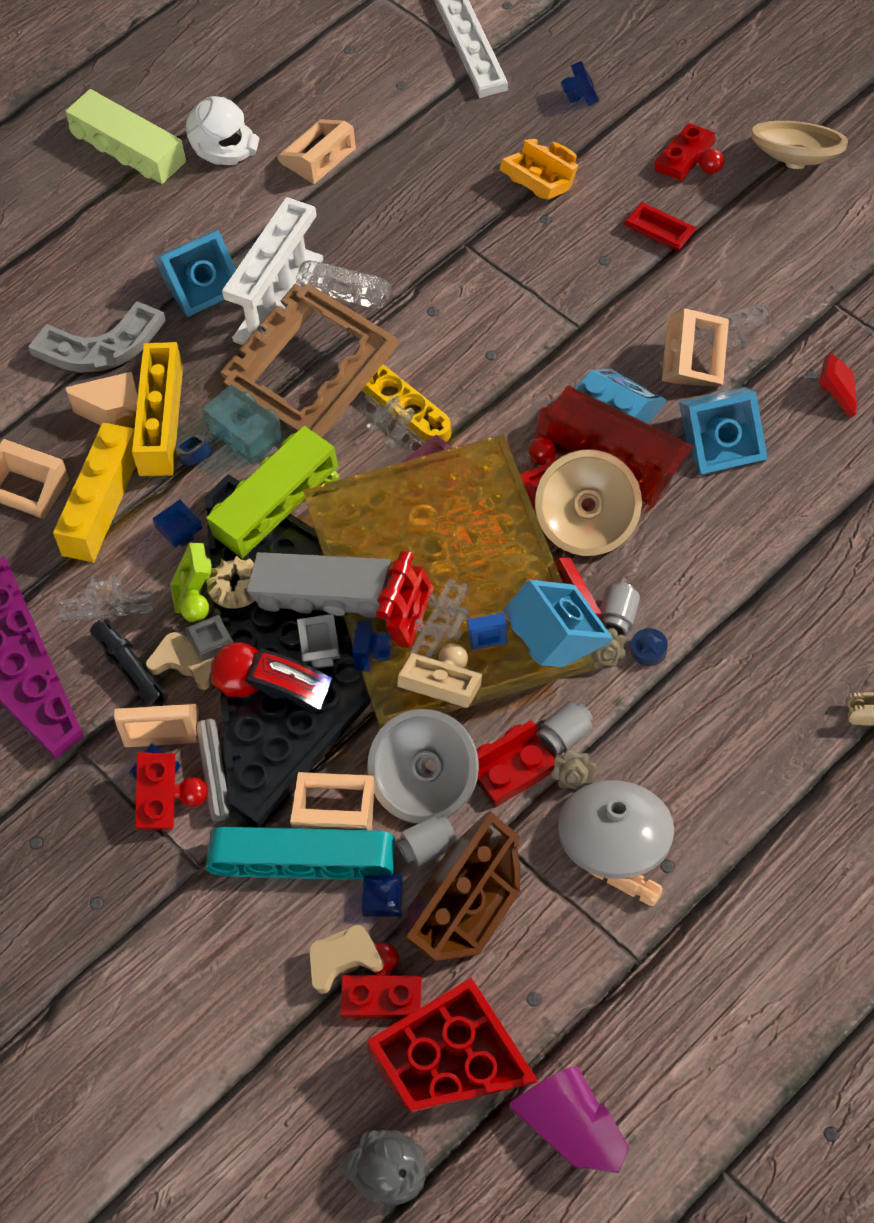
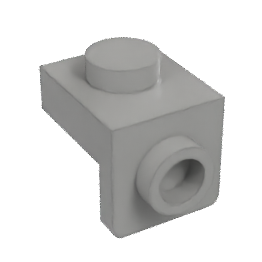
[297,614,340,669]

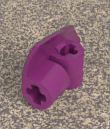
[510,1066,629,1174]

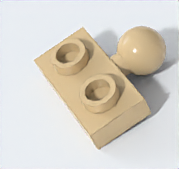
[397,643,482,708]

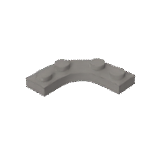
[28,301,166,373]

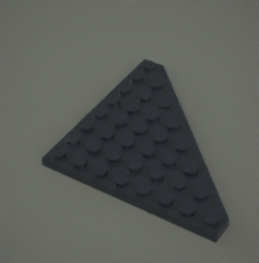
[205,474,445,828]

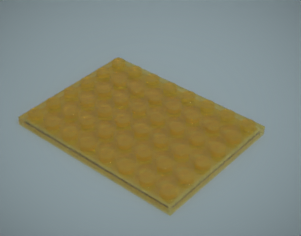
[303,434,594,729]

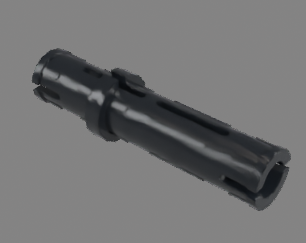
[90,618,168,707]

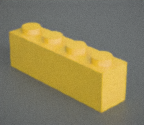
[132,342,183,476]
[53,422,136,563]

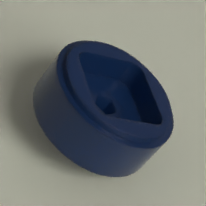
[175,435,211,466]
[631,628,668,666]

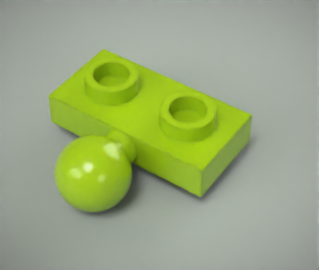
[170,543,211,622]

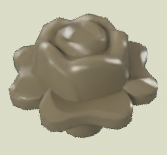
[584,628,626,669]
[551,750,596,791]

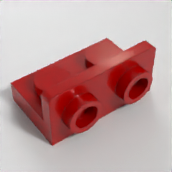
[476,720,554,808]

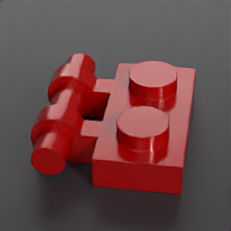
[376,551,434,648]

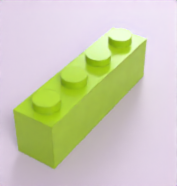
[207,425,339,559]

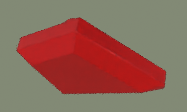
[819,353,857,418]

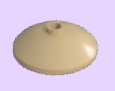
[751,121,848,169]
[535,450,642,556]

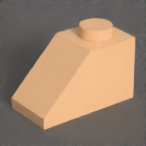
[66,372,138,428]

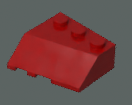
[367,977,538,1113]

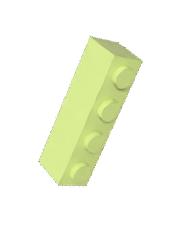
[66,89,186,184]

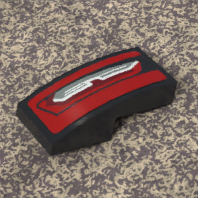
[245,649,332,713]

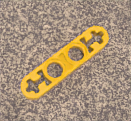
[361,364,452,446]

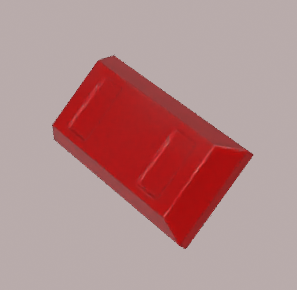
[624,202,696,251]

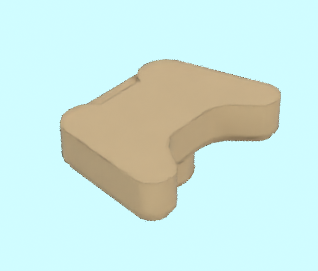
[146,632,214,690]
[309,925,384,994]

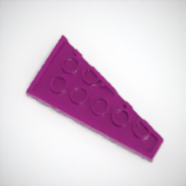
[0,556,84,760]

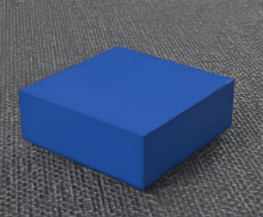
[467,612,508,650]

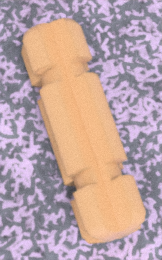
[590,872,663,906]

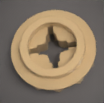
[206,556,255,608]

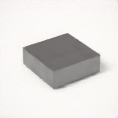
[185,615,233,662]

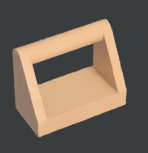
[277,119,356,184]
[662,308,729,387]
[0,439,69,519]
[114,704,199,747]
[290,772,374,830]

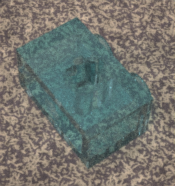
[202,384,282,465]

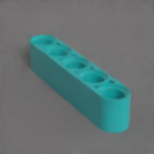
[206,827,396,880]

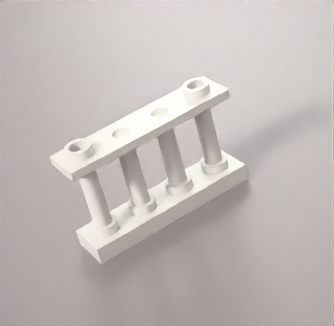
[222,197,323,345]

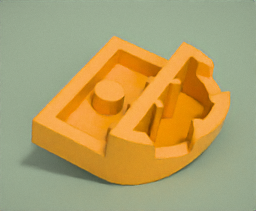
[499,139,578,200]

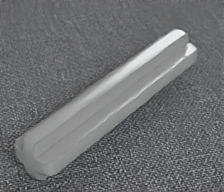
[196,719,231,822]

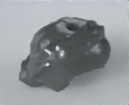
[342,1127,426,1206]

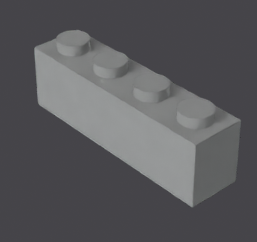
[247,552,392,618]

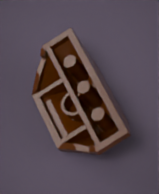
[403,811,520,961]

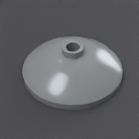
[368,709,479,824]
[558,780,674,879]

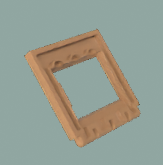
[220,283,399,438]

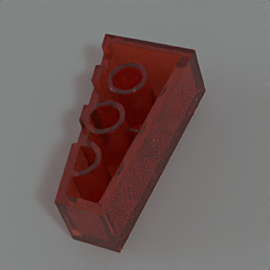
[538,385,694,508]

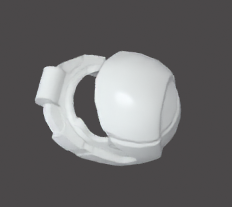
[186,96,259,165]

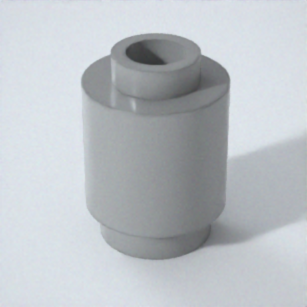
[599,582,640,637]
[537,701,593,756]
[398,815,457,867]

